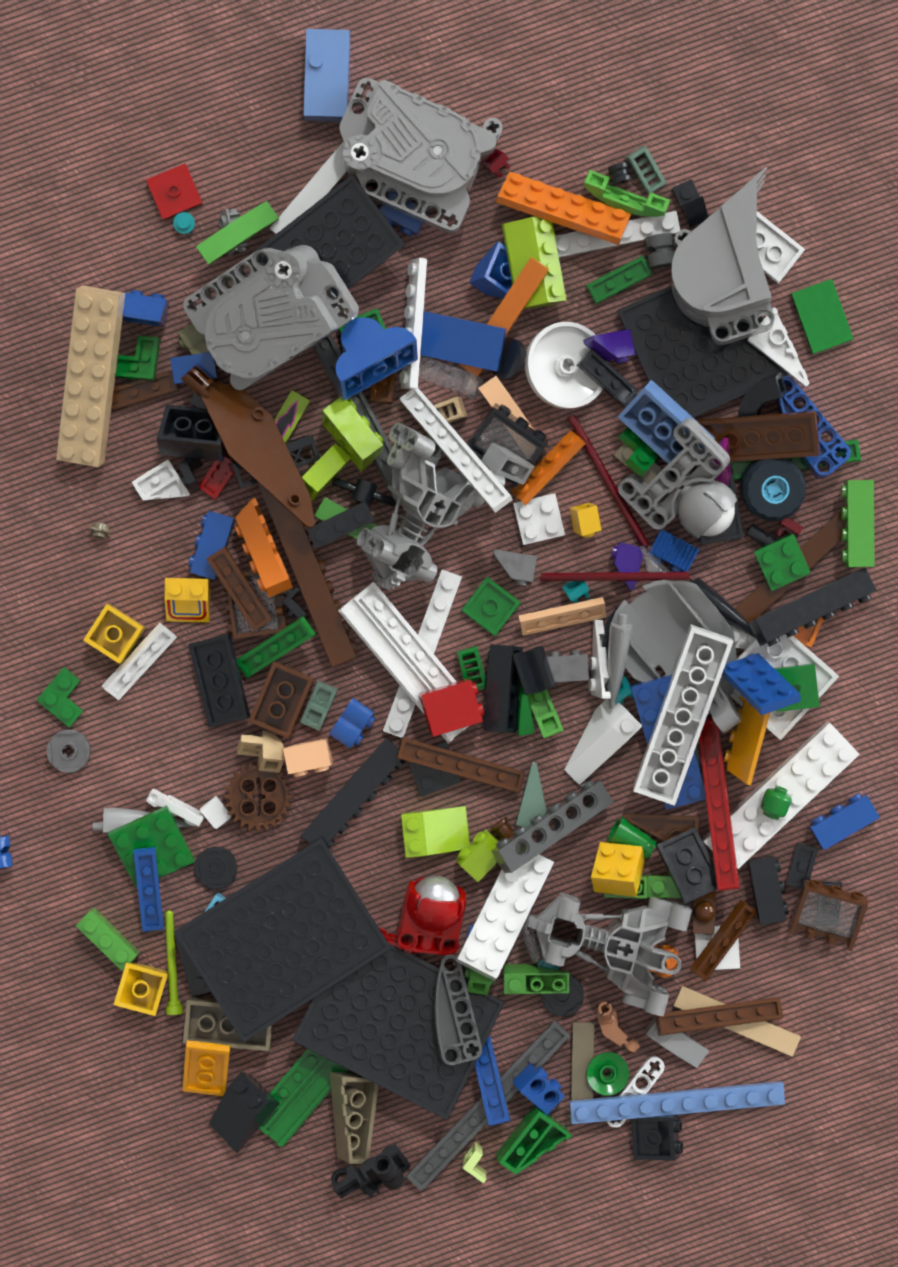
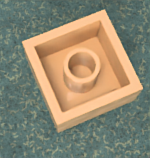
[283,738,333,777]

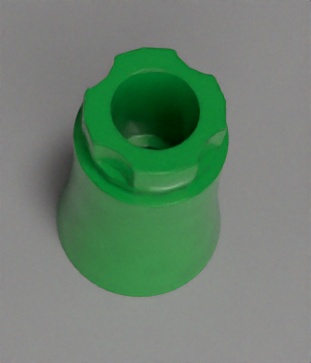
[606,816,657,859]

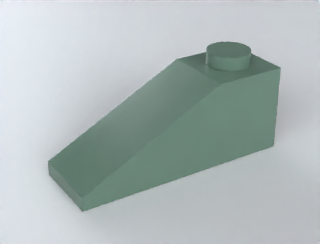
[515,761,547,827]

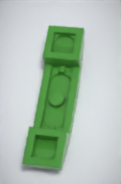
[583,170,670,217]
[520,680,564,739]

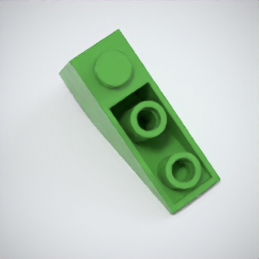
[504,964,569,994]

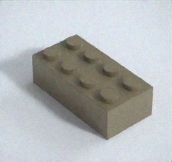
[183,996,273,1051]

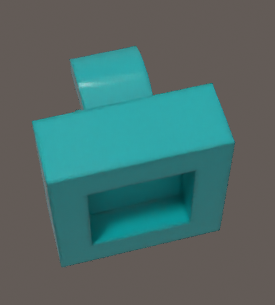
[561,581,590,603]
[606,675,634,704]

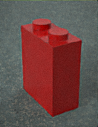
[418,678,484,737]

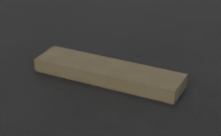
[571,1021,594,1101]

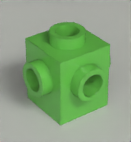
[464,966,494,995]

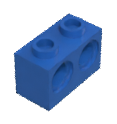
[513,1063,565,1115]

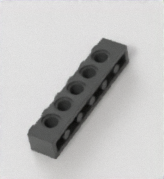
[491,780,614,873]

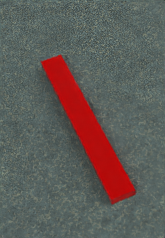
[698,718,740,892]

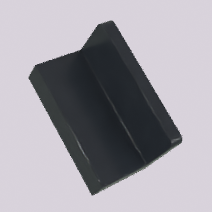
[513,646,556,695]

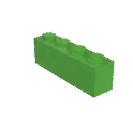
[841,480,875,567]

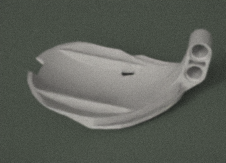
[609,580,742,734]

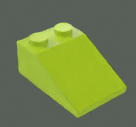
[401,806,470,858]

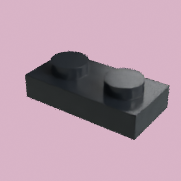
[785,842,818,888]

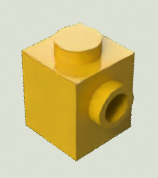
[569,503,602,538]

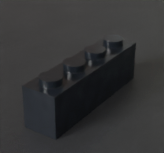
[483,644,523,733]

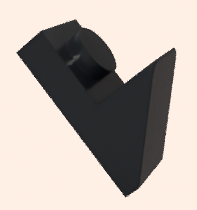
[672,179,709,228]

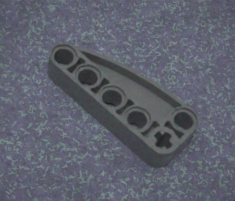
[433,955,482,1066]

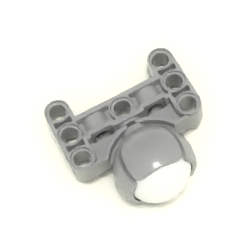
[618,418,737,538]

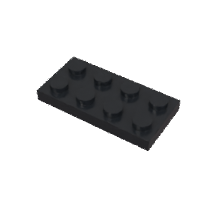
[188,634,250,728]

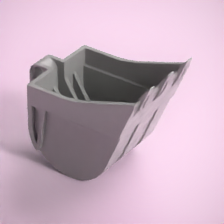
[671,167,775,345]

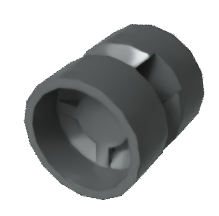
[645,233,675,269]

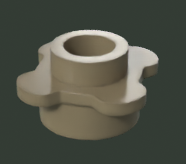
[89,522,111,540]

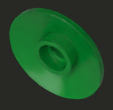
[586,1052,629,1095]

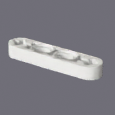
[607,1055,665,1128]

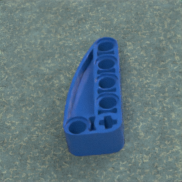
[776,376,851,479]

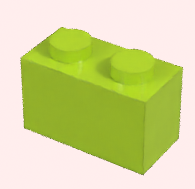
[456,829,499,882]

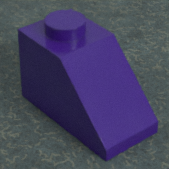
[583,329,635,364]
[611,542,645,591]

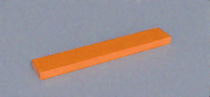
[460,257,550,377]

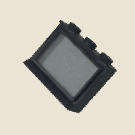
[466,403,548,487]

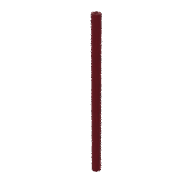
[567,414,649,548]
[541,572,690,581]

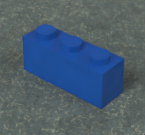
[188,511,236,581]
[808,793,880,850]

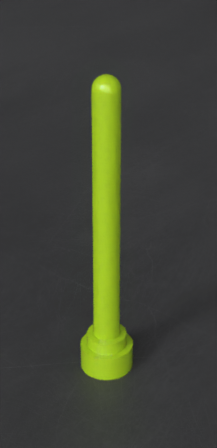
[165,910,183,1015]

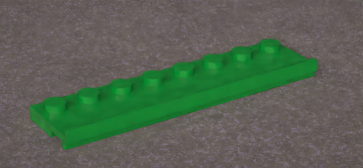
[259,1049,348,1147]

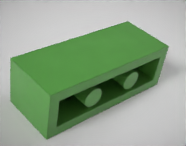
[76,907,140,971]

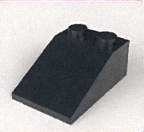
[209,1072,280,1153]

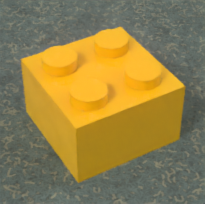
[83,604,146,664]
[591,842,645,897]

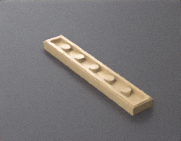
[673,985,801,1057]

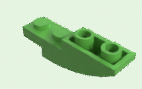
[604,874,681,898]

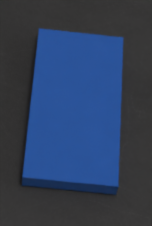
[420,311,507,372]

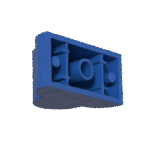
[336,318,418,401]

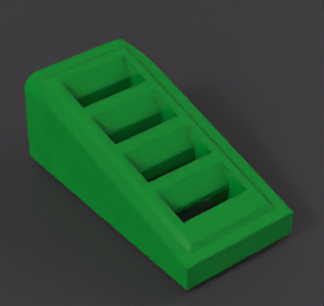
[457,646,487,690]
[517,686,535,736]

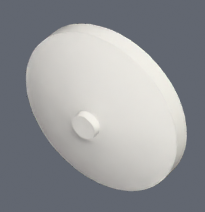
[525,322,608,409]

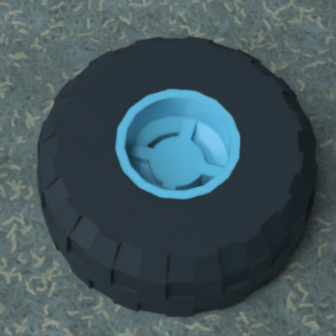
[740,458,806,521]

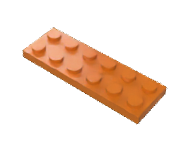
[496,172,631,245]

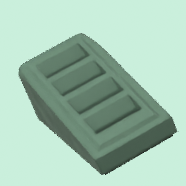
[625,146,667,195]

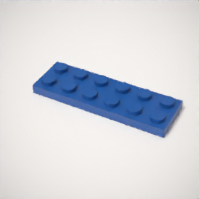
[631,674,706,810]

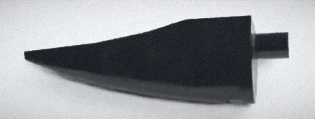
[688,577,756,638]

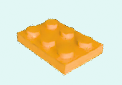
[182,1040,230,1096]

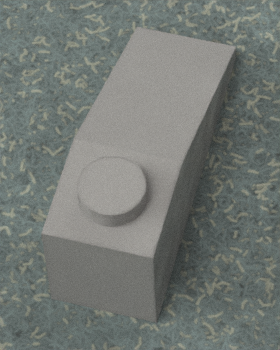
[644,1016,709,1068]

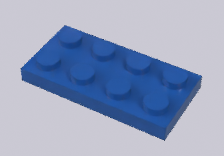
[722,653,801,715]

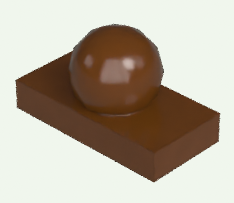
[692,891,716,935]

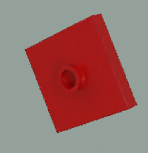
[146,163,203,221]

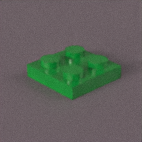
[753,533,811,591]

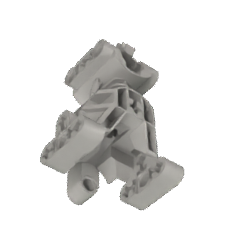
[357,422,505,590]
[526,893,692,1016]

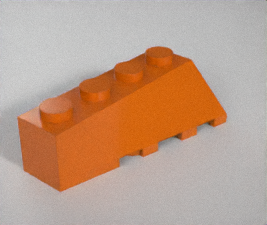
[235,498,293,598]

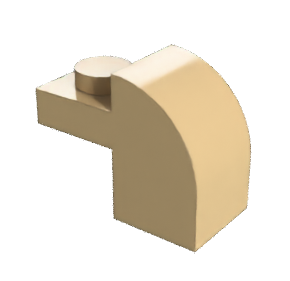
[237,730,284,773]

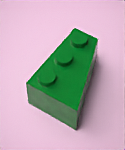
[495,1104,572,1175]

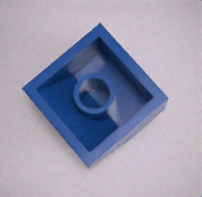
[122,290,169,328]

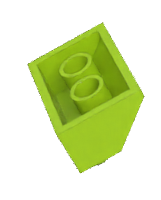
[321,397,384,472]

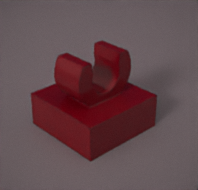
[481,149,510,177]
[777,517,804,536]

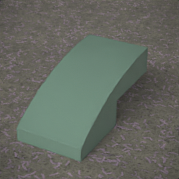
[300,680,338,731]

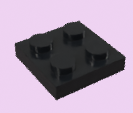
[408,741,461,797]

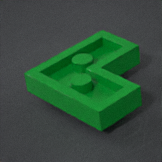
[115,336,161,381]
[618,426,659,477]
[37,667,84,728]

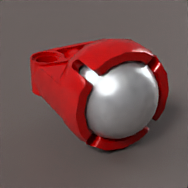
[396,876,467,955]

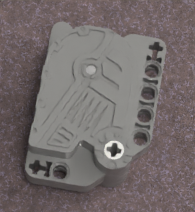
[339,78,497,234]
[183,245,359,390]

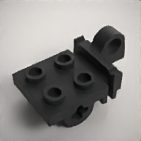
[331,1144,411,1199]

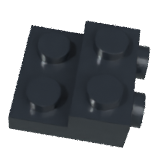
[631,1115,683,1161]

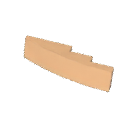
[478,376,547,459]

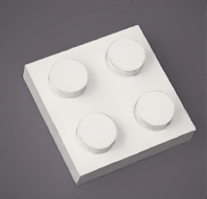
[513,493,565,545]

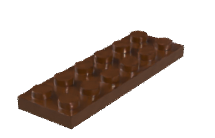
[696,411,820,462]

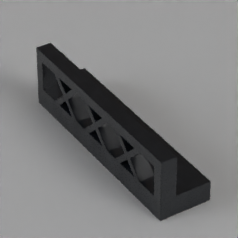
[228,434,320,489]

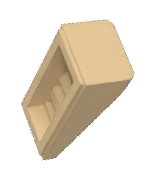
[424,396,468,431]

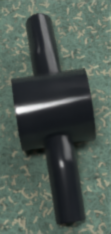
[332,477,397,507]

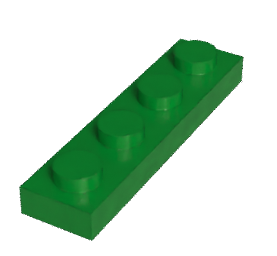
[236,616,316,678]

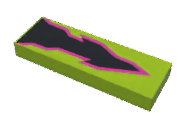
[274,390,311,442]

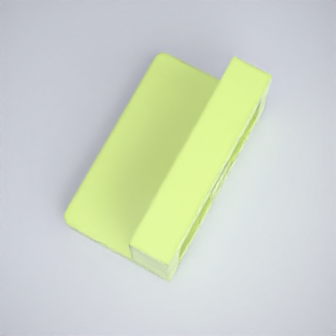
[463,1142,486,1183]

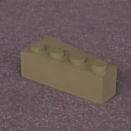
[330,1072,379,1164]

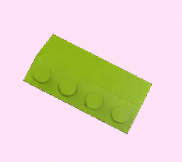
[502,217,566,309]

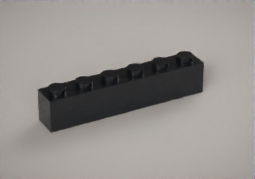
[749,567,877,647]
[301,737,405,848]

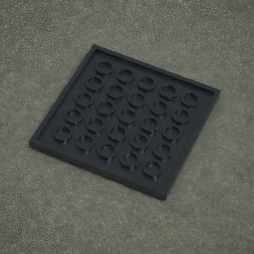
[617,286,788,418]

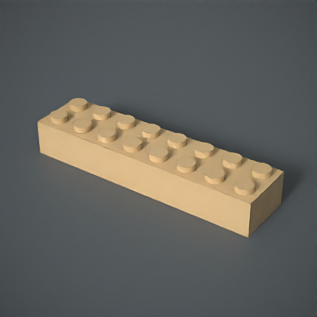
[56,286,125,467]

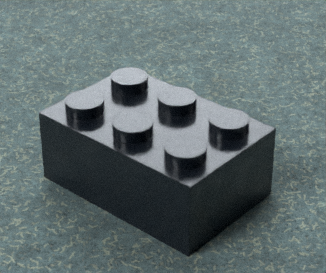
[157,405,226,461]

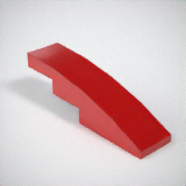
[199,451,234,500]

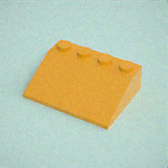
[724,695,770,785]

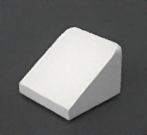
[200,796,232,829]

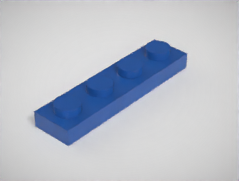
[133,847,164,932]
[475,1036,511,1127]

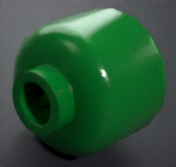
[760,786,792,820]

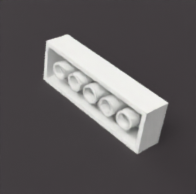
[456,843,554,981]

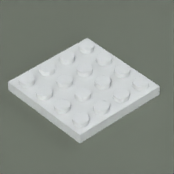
[729,635,839,740]

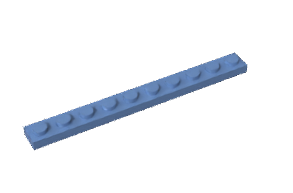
[569,1081,785,1124]

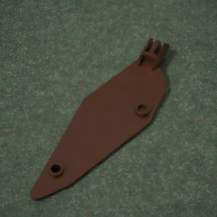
[181,364,315,528]

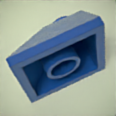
[469,242,512,299]

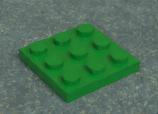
[108,805,195,888]

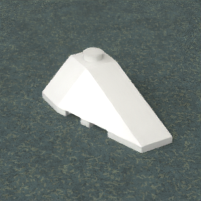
[564,699,642,785]

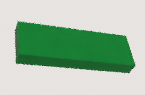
[586,255,653,305]

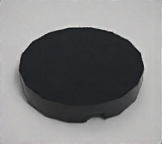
[493,337,526,381]
[194,846,238,890]
[541,975,584,1017]

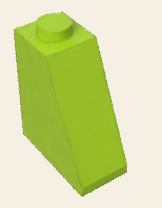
[301,443,351,503]

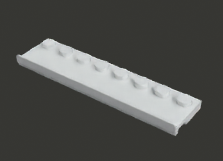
[338,582,469,743]

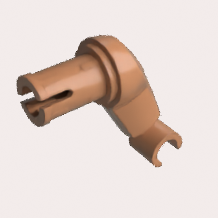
[597,1002,641,1052]

